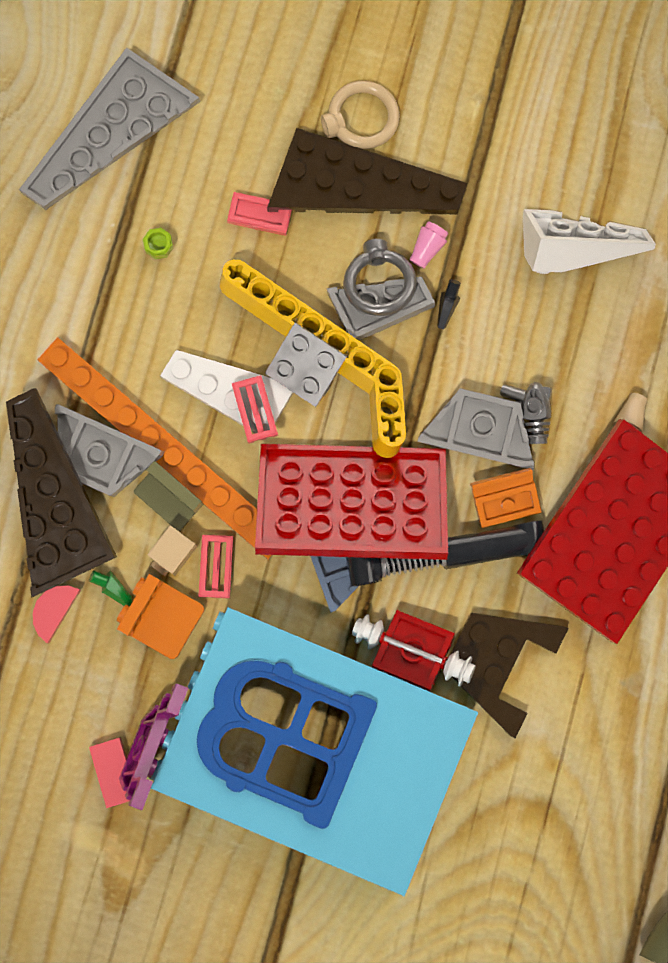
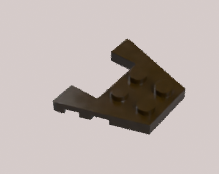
[444,613,569,738]

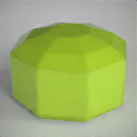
[143,227,173,260]

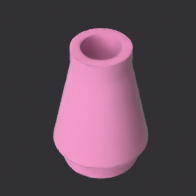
[409,221,449,269]

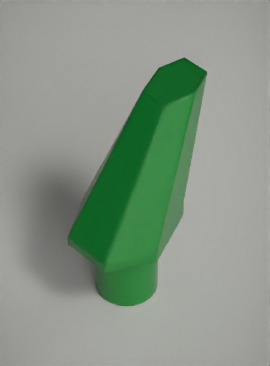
[89,570,132,606]

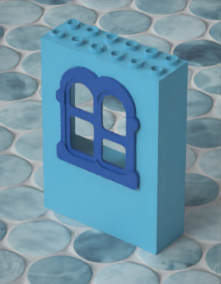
[149,607,478,896]

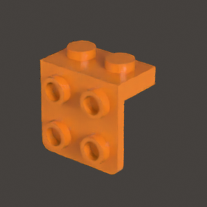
[116,574,204,659]

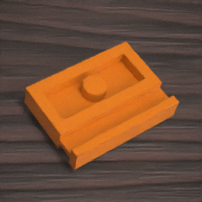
[470,468,541,528]

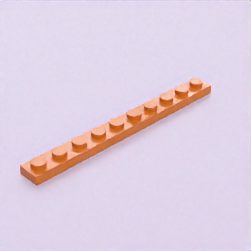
[37,337,273,560]

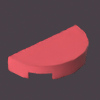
[33,585,81,644]

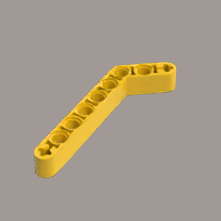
[220,259,406,458]

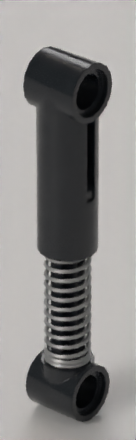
[346,520,544,587]

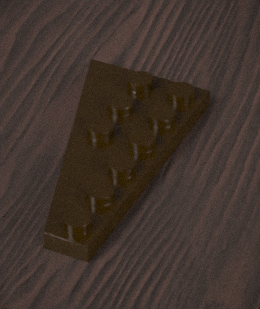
[267,128,468,215]
[6,388,117,598]

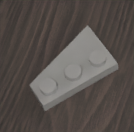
[326,277,435,341]

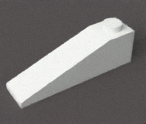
[523,209,656,274]

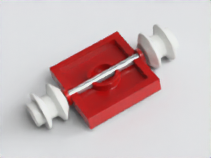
[352,610,476,692]

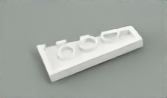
[160,350,294,433]

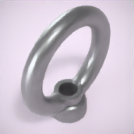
[343,239,417,316]

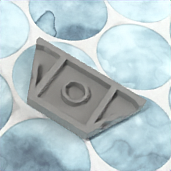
[417,388,534,470]
[55,404,164,497]

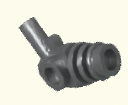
[500,382,552,444]

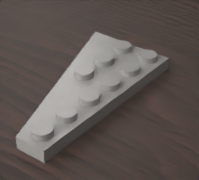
[19,48,200,210]

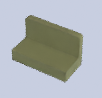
[134,461,204,531]

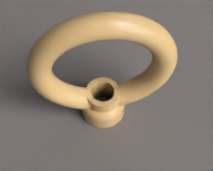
[321,81,400,149]

